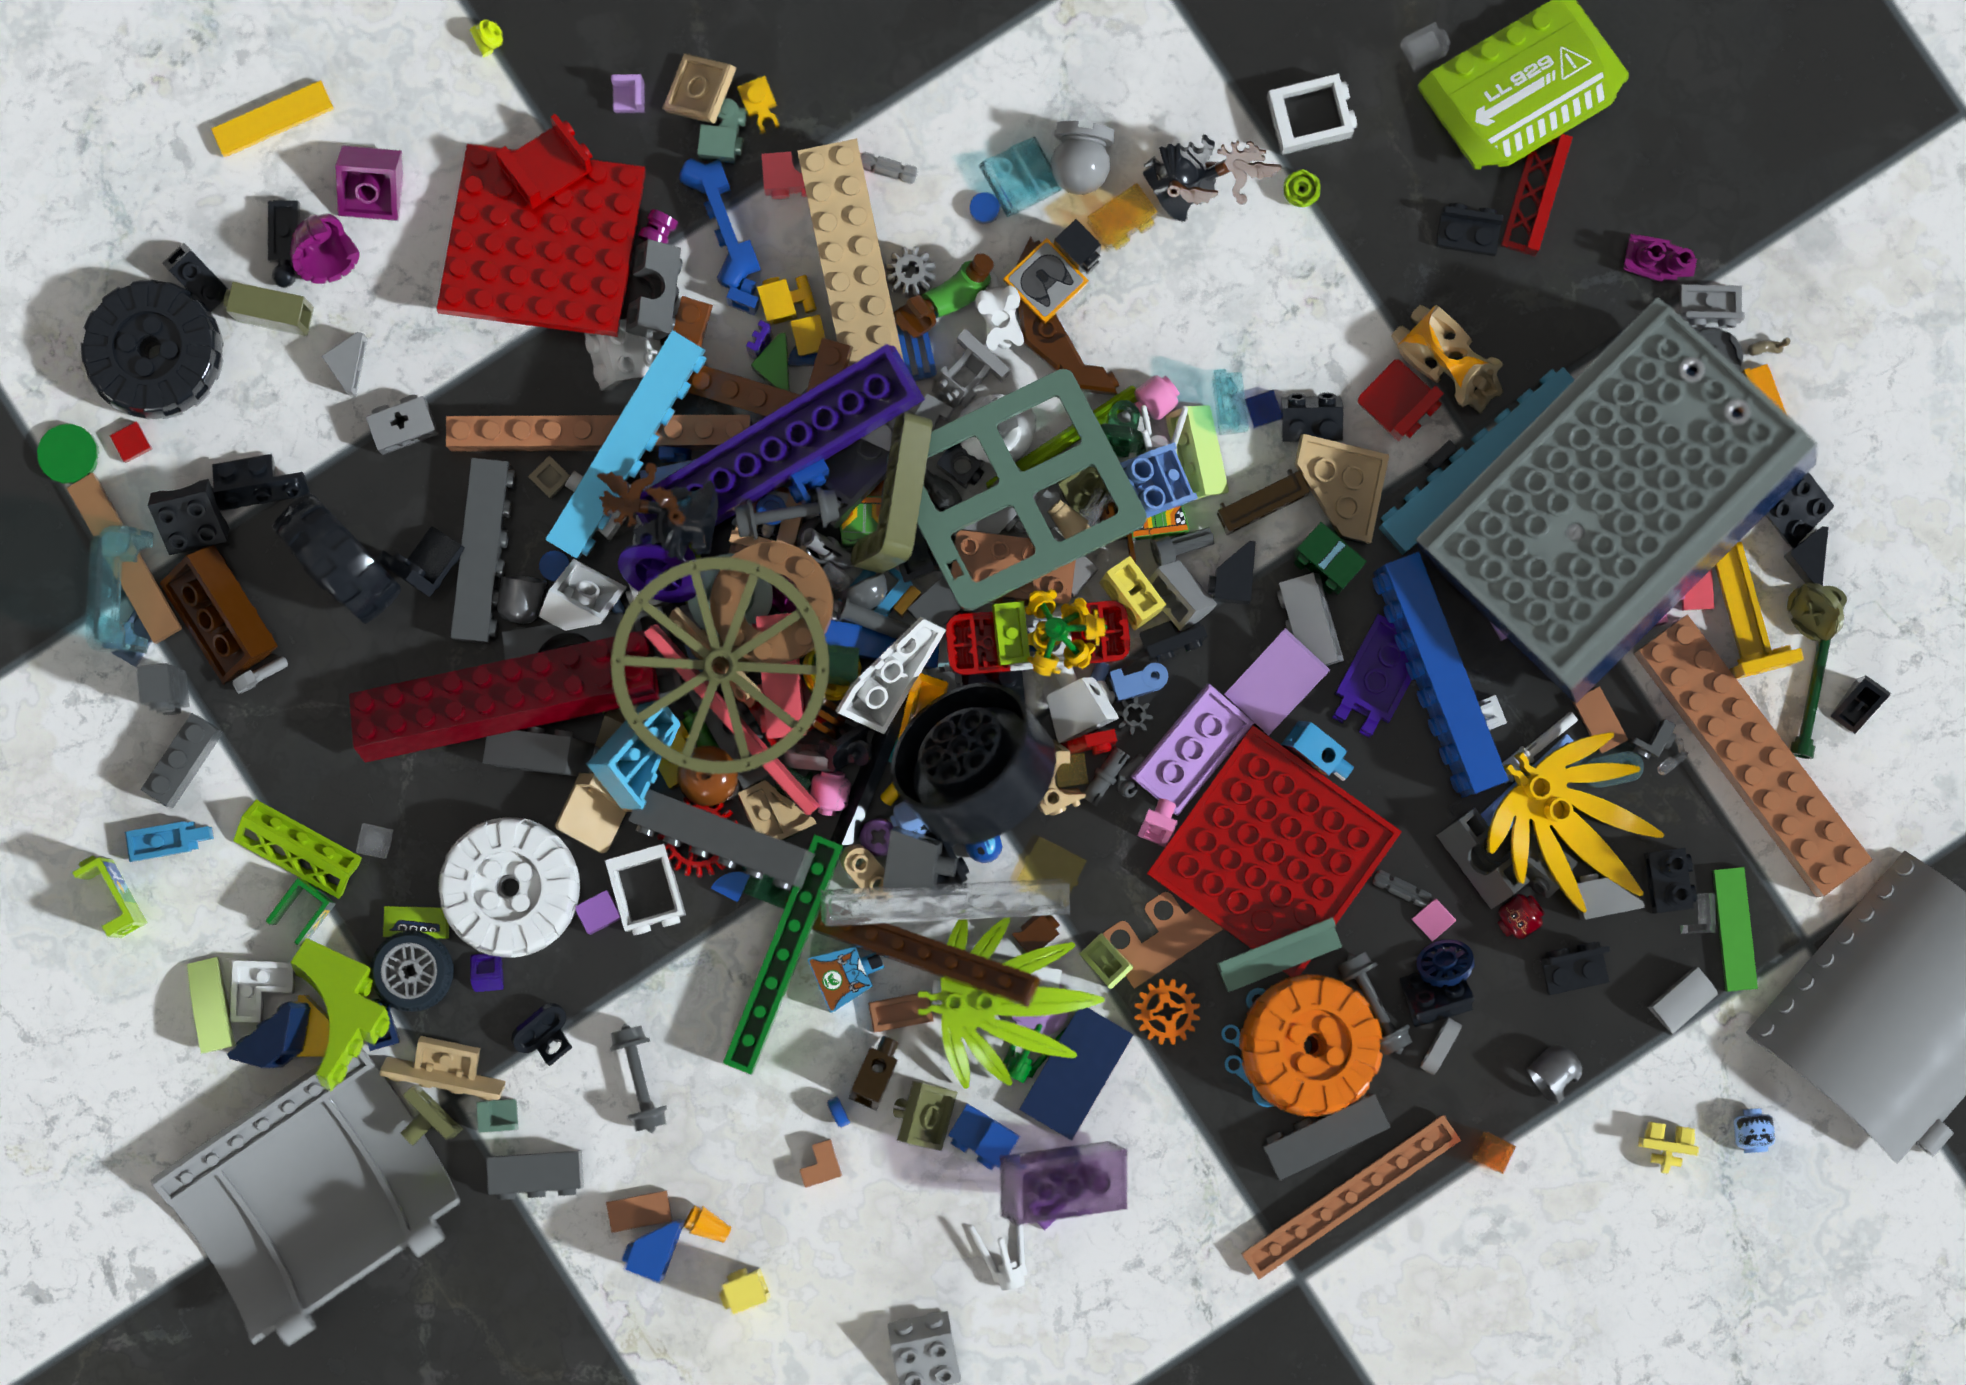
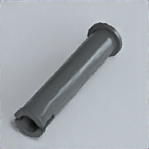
[836,597,911,639]

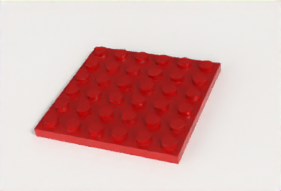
[437,144,646,337]
[1147,726,1402,977]

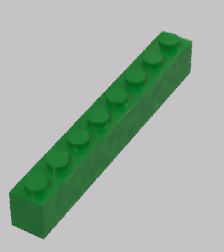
[723,834,844,1075]

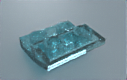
[978,136,1063,217]

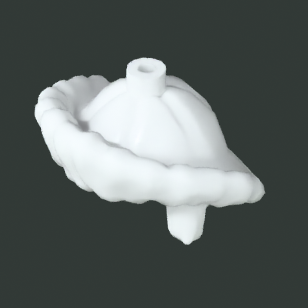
[957,394,1037,463]

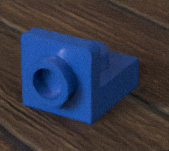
[788,459,829,504]

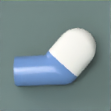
[1090,663,1115,705]

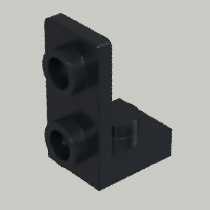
[162,243,228,311]

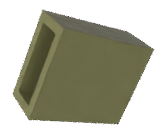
[223,282,314,336]

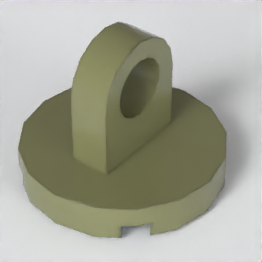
[1787,582,1847,641]

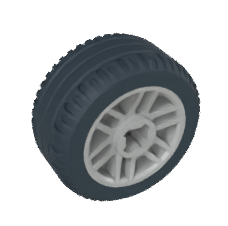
[370,931,454,1012]

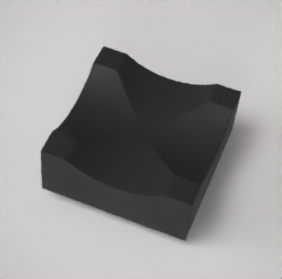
[148,479,229,556]

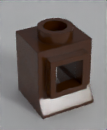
[1012,911,1060,952]

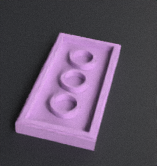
[1130,683,1254,816]

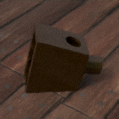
[849,1036,899,1111]

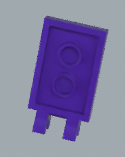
[1332,614,1412,738]

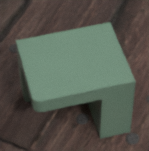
[476,1099,519,1133]

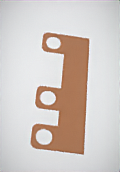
[1103,892,1223,989]

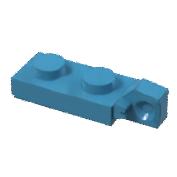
[125,821,214,862]

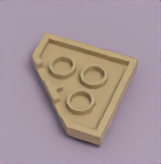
[1294,434,1389,544]

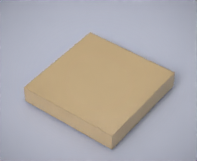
[662,54,736,124]

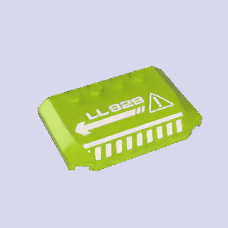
[1418,0,1629,170]

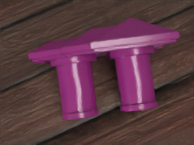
[1623,234,1697,282]

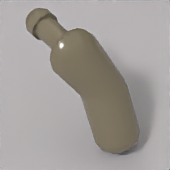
[1748,338,1791,356]

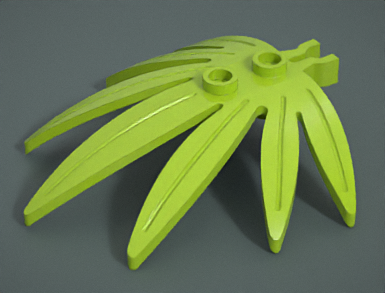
[918,914,1105,1089]

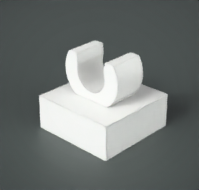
[1478,695,1507,730]

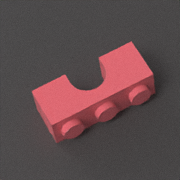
[761,152,807,199]

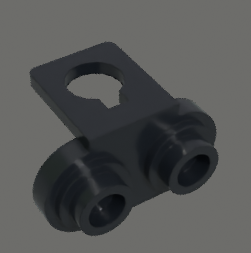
[511,1003,572,1066]

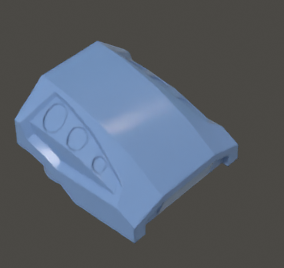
[1120,442,1198,519]

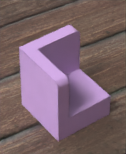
[611,74,644,113]

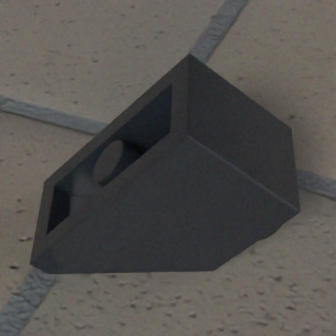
[1208,541,1256,605]

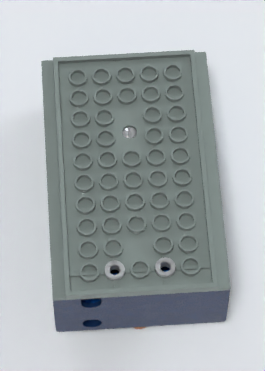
[1416,297,1817,703]

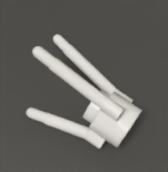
[1141,405,1188,453]
[968,1219,1027,1291]

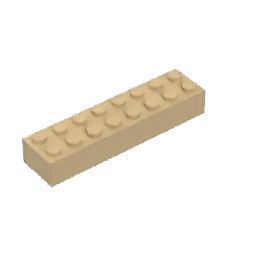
[797,138,903,367]

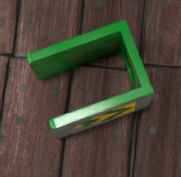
[265,878,336,946]

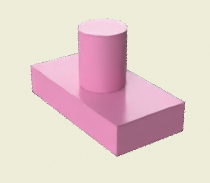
[1137,798,1177,847]

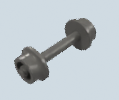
[731,487,843,540]
[1338,951,1412,1056]
[610,1024,667,1134]

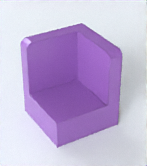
[575,890,621,935]

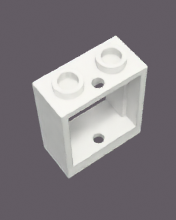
[1267,74,1357,155]
[605,844,686,936]

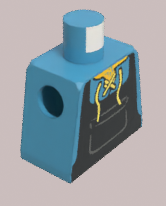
[1281,721,1354,781]

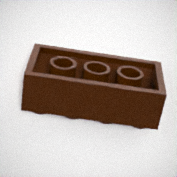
[159,545,278,684]

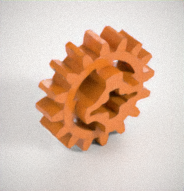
[1134,979,1200,1045]

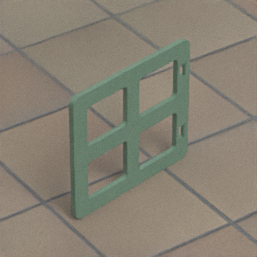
[887,369,1146,611]

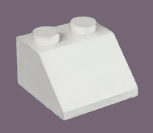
[539,558,627,631]

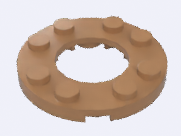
[710,542,833,664]

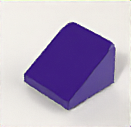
[470,954,504,992]

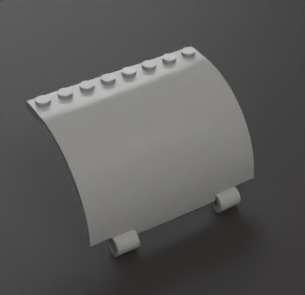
[1746,851,1966,1164]
[151,1048,460,1346]

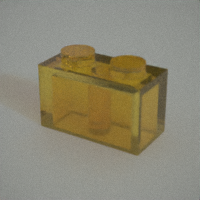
[1087,183,1158,252]

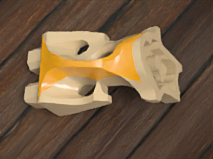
[1391,305,1503,413]

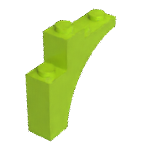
[290,938,390,1091]

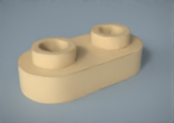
[840,844,889,898]

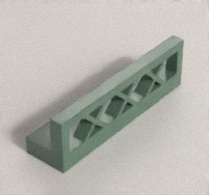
[1217,918,1342,992]

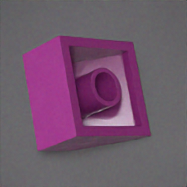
[335,146,403,221]

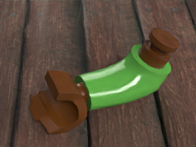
[893,253,994,338]

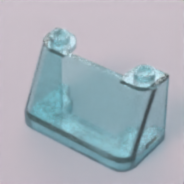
[85,526,153,654]

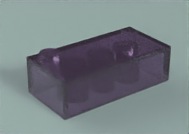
[1000,1141,1127,1225]

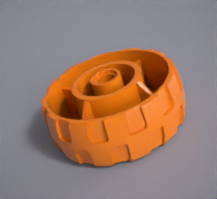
[1239,975,1383,1116]

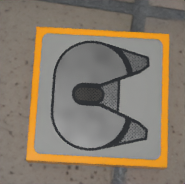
[1003,238,1089,324]

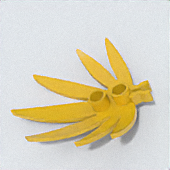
[1487,732,1664,913]

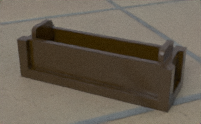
[1216,469,1310,535]

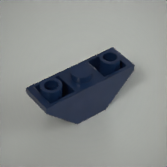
[227,1001,310,1068]

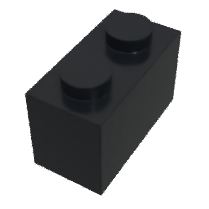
[1054,219,1101,274]

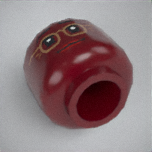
[1497,894,1545,939]

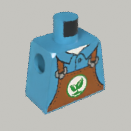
[807,947,885,1013]

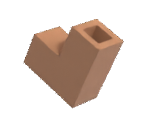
[800,1139,842,1188]

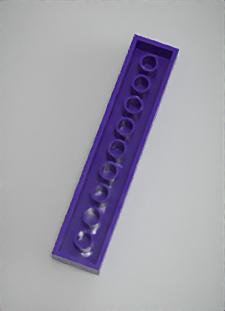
[637,344,925,526]

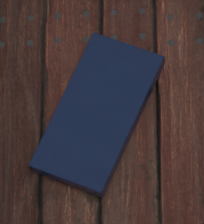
[1019,1007,1134,1141]

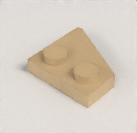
[737,780,817,840]

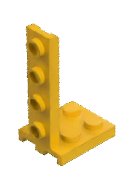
[1715,541,1804,679]

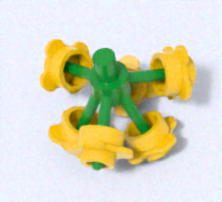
[1025,589,1107,676]

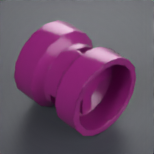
[638,209,678,244]

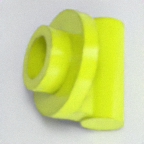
[470,20,503,57]

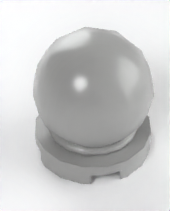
[1051,121,1115,195]

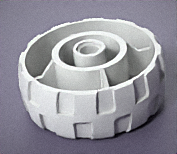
[438,817,580,958]

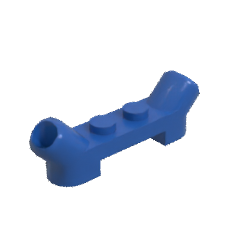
[679,158,761,290]

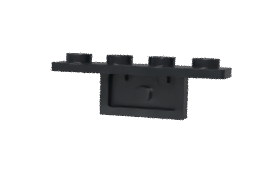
[212,454,310,511]

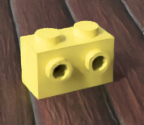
[719,1268,771,1315]

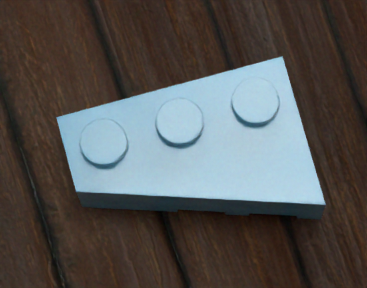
[587,701,681,809]

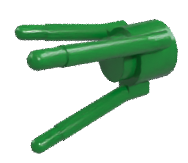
[1003,1024,1067,1083]

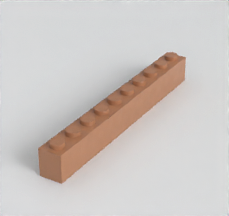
[446,415,752,452]

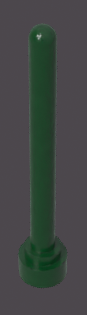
[1790,639,1831,759]

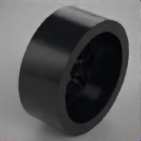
[891,683,1056,844]

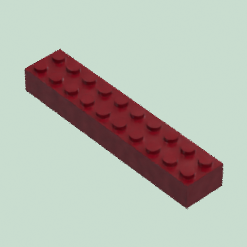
[349,630,660,763]

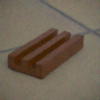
[811,697,852,739]

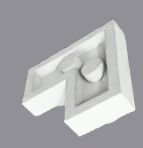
[230,960,295,1023]

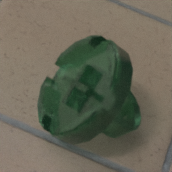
[1100,400,1147,458]

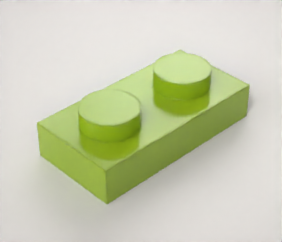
[992,601,1030,665]

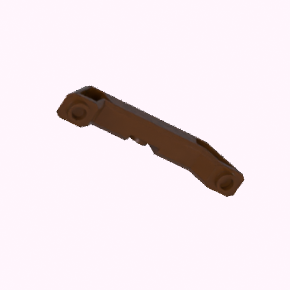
[1015,236,1119,395]

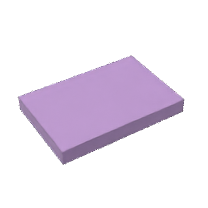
[1224,628,1330,736]

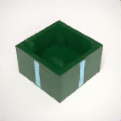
[1292,522,1367,596]

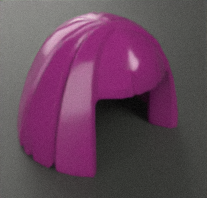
[290,214,360,284]

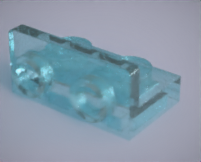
[1212,369,1249,435]

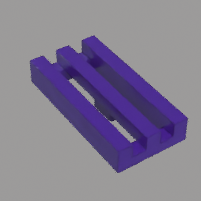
[746,320,774,359]

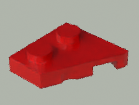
[1061,729,1117,755]

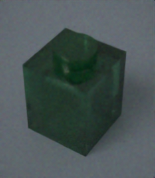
[812,644,859,686]

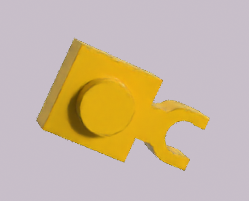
[737,76,780,134]

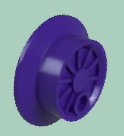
[618,536,696,603]

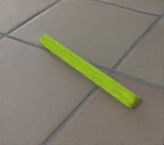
[986,385,1137,489]

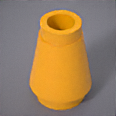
[683,1205,732,1243]

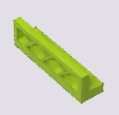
[233,799,362,899]

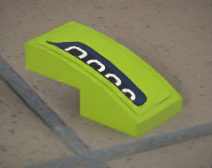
[383,906,449,939]

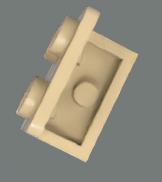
[555,773,633,853]

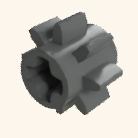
[1116,696,1153,735]

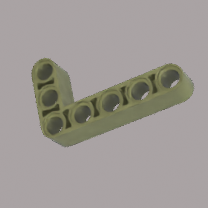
[851,412,932,573]

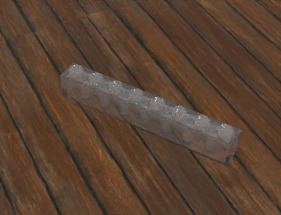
[821,879,1070,926]

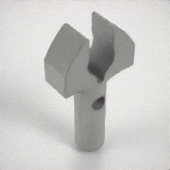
[232,656,288,694]

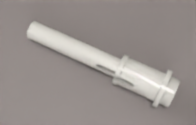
[1502,711,1578,784]

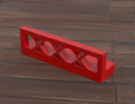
[1500,134,1573,256]

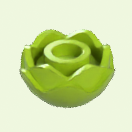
[1283,169,1320,207]

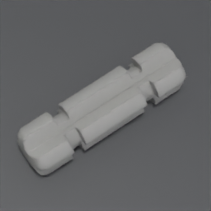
[861,152,917,183]

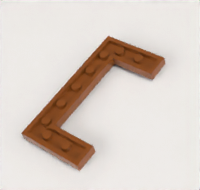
[673,296,853,416]

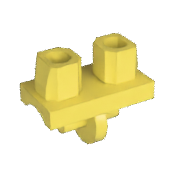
[1638,1122,1699,1174]

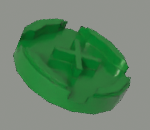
[37,424,99,484]

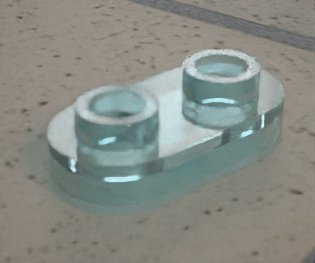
[1585,751,1644,788]

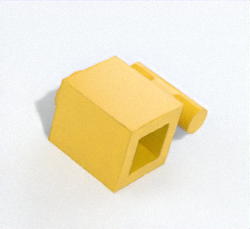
[757,275,817,326]

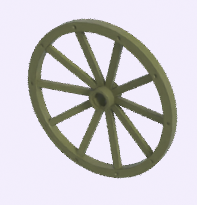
[611,557,829,774]

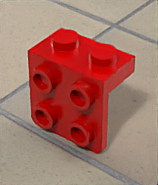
[1357,359,1444,442]

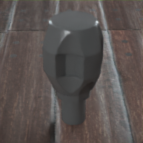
[924,468,963,511]

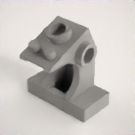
[932,329,1010,411]

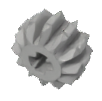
[885,246,936,298]

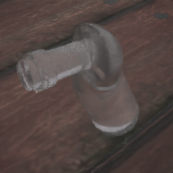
[1657,738,1688,775]

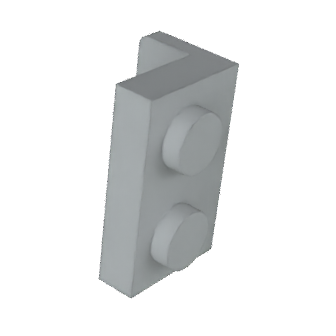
[1679,285,1745,328]

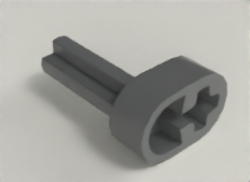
[1150,527,1214,566]

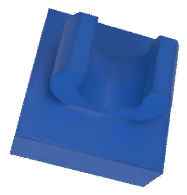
[726,278,759,316]

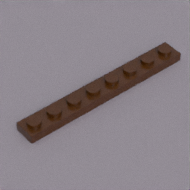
[812,901,1041,1008]

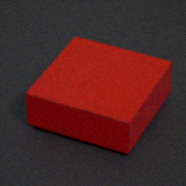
[110,421,152,463]

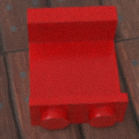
[495,113,592,210]

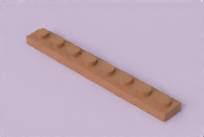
[1241,1115,1461,1279]

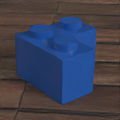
[948,1103,1020,1170]

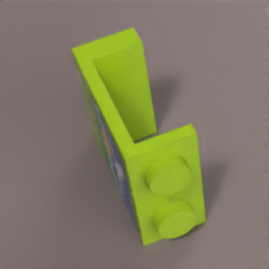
[72,856,148,938]

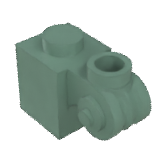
[698,98,746,164]

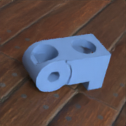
[1108,663,1168,703]

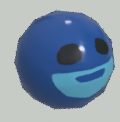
[965,836,1002,863]

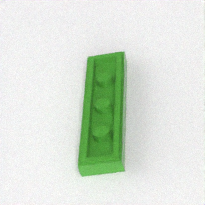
[1712,867,1758,992]

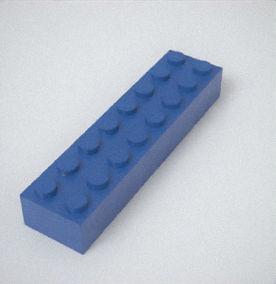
[1372,552,1509,798]

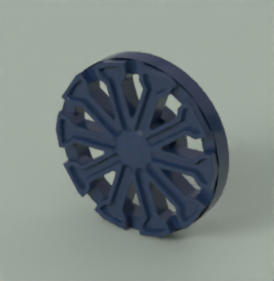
[1416,939,1475,987]

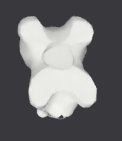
[975,271,1024,351]

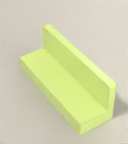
[1165,405,1229,500]

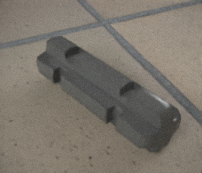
[1372,870,1431,908]

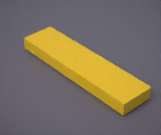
[211,80,334,158]

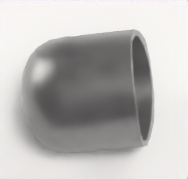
[497,576,547,624]
[1527,1045,1582,1105]

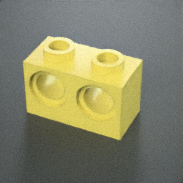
[1099,556,1166,631]

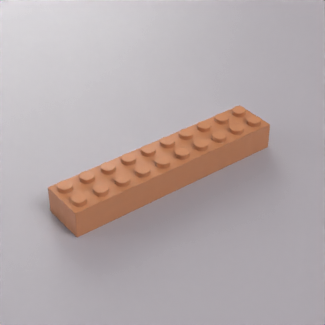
[1633,614,1872,898]

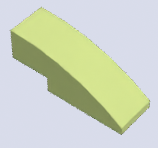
[187,957,236,1054]

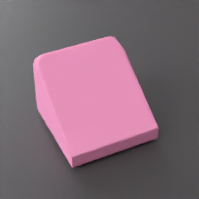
[1411,898,1457,942]

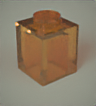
[1471,1132,1516,1174]

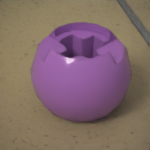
[859,818,894,857]

